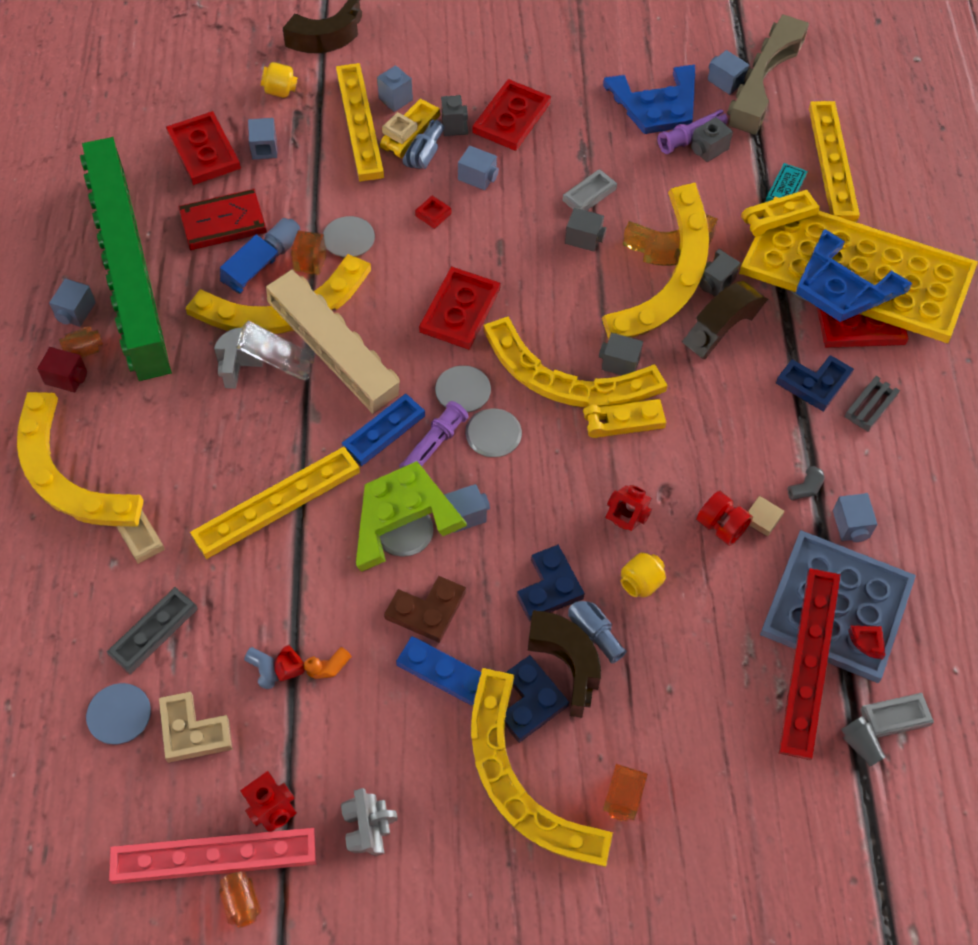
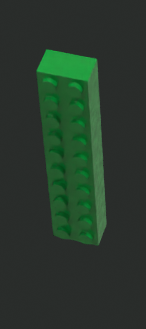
[80,137,172,381]

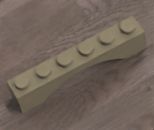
[727,14,809,135]

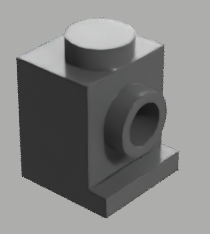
[441,95,468,136]
[699,249,740,297]

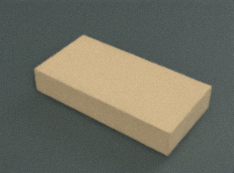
[116,510,165,564]

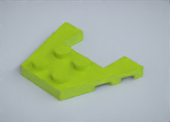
[356,461,467,572]

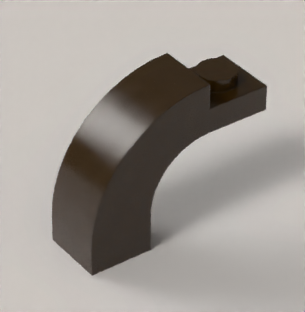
[282,0,362,53]
[682,281,768,359]
[528,610,601,718]

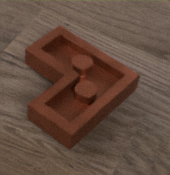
[384,576,466,643]

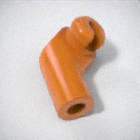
[304,647,352,679]

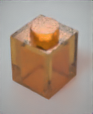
[291,230,327,275]
[603,764,648,821]

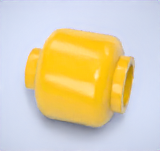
[260,62,298,98]
[620,552,666,598]

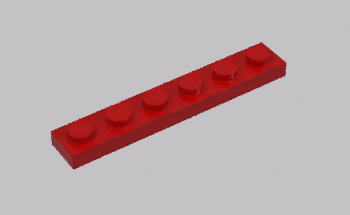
[778,568,841,760]

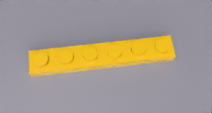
[336,63,384,182]
[809,101,860,222]
[190,447,360,559]

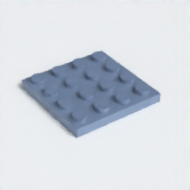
[760,530,916,683]

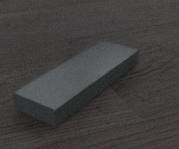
[107,587,198,675]

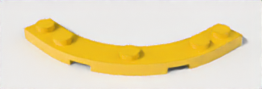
[602,182,709,339]
[185,254,371,335]
[483,316,668,408]
[17,392,144,527]
[471,668,613,868]

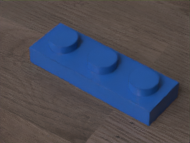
[342,393,425,467]
[396,636,481,706]

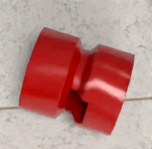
[696,490,753,546]

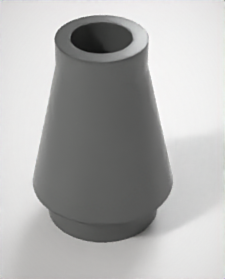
[841,716,886,767]

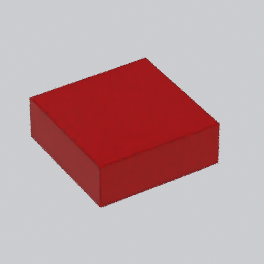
[415,195,452,229]

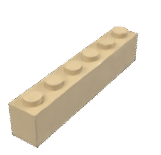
[266,269,400,414]

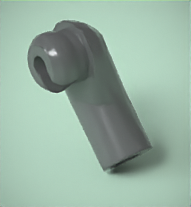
[787,466,825,500]

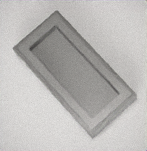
[562,169,617,211]
[860,693,934,738]

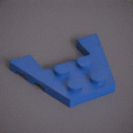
[603,64,695,134]
[796,229,912,322]

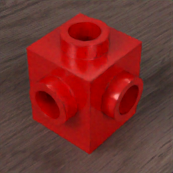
[605,485,652,531]
[240,771,297,832]

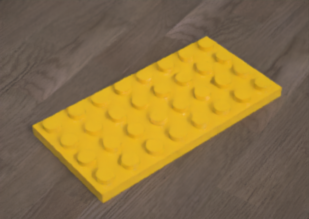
[739,197,978,343]

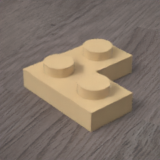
[159,692,233,763]

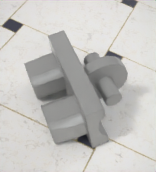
[341,788,398,856]

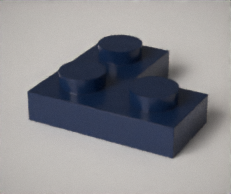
[776,355,854,412]
[517,544,585,622]
[505,655,569,743]

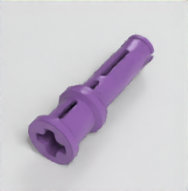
[657,109,728,154]
[399,401,469,468]

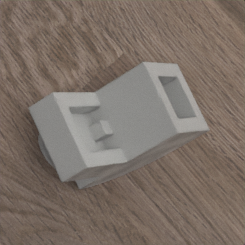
[214,327,266,389]

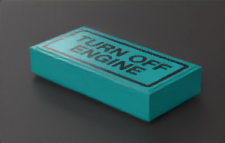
[765,163,808,202]

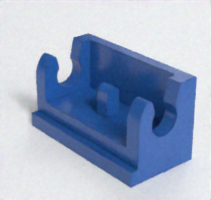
[220,234,279,294]

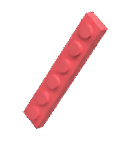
[109,828,317,884]

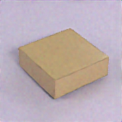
[382,112,418,144]
[748,496,785,536]

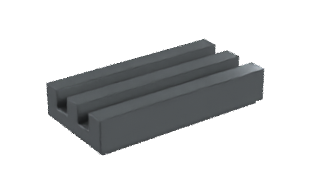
[844,376,900,432]

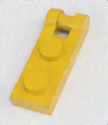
[380,98,441,159]
[741,190,820,237]
[583,399,666,438]

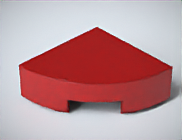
[848,625,886,660]
[274,645,305,682]

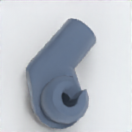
[244,647,278,689]

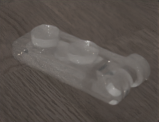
[236,320,316,380]

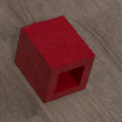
[37,347,87,393]

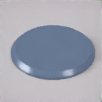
[86,683,151,745]

